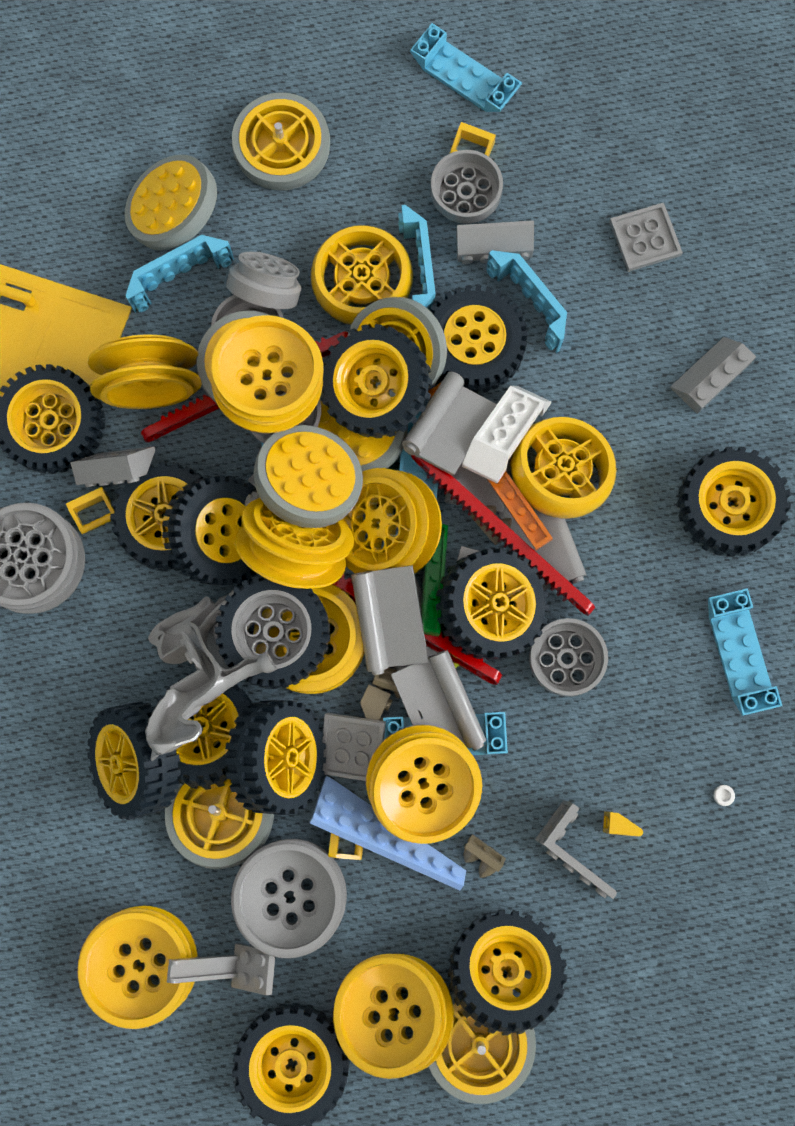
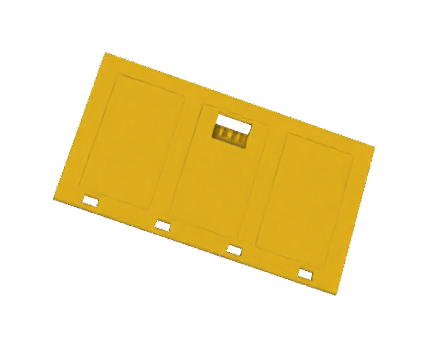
[0,264,132,416]

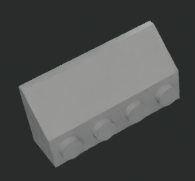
[456,221,534,264]
[670,337,756,414]
[70,446,155,487]

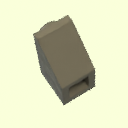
[360,684,393,721]

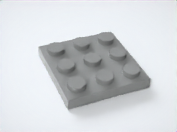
[609,202,683,272]
[322,713,386,781]

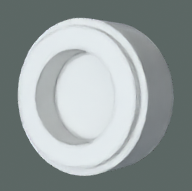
[713,785,735,806]

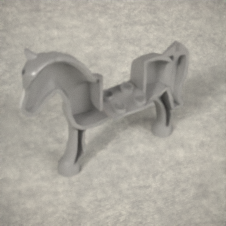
[145,590,277,761]

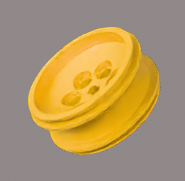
[209,315,323,433]
[366,725,482,844]
[78,906,198,1029]
[333,954,454,1079]

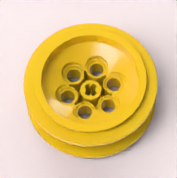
[88,335,202,409]
[343,468,442,574]
[235,498,354,589]
[253,585,364,694]

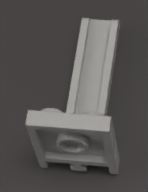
[535,800,617,899]
[167,944,275,995]

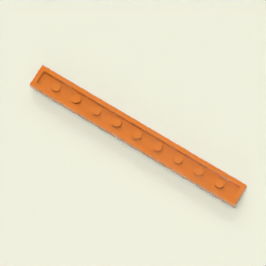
[428,383,553,550]

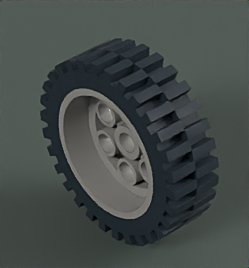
[215,575,330,689]

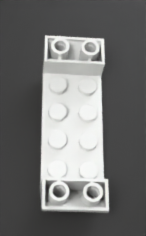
[462,386,551,483]

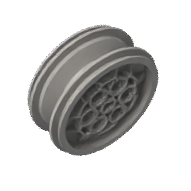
[0,503,85,614]
[231,839,347,958]

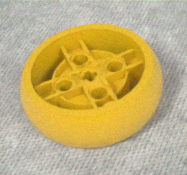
[311,225,413,325]
[511,417,616,519]

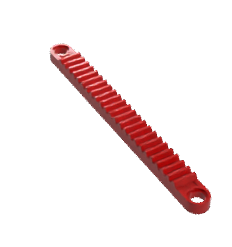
[141,331,348,443]
[410,454,595,616]
[331,574,502,685]

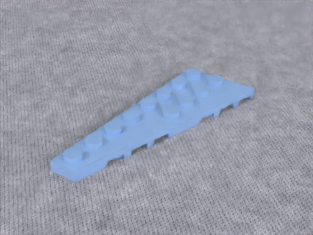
[310,776,466,890]

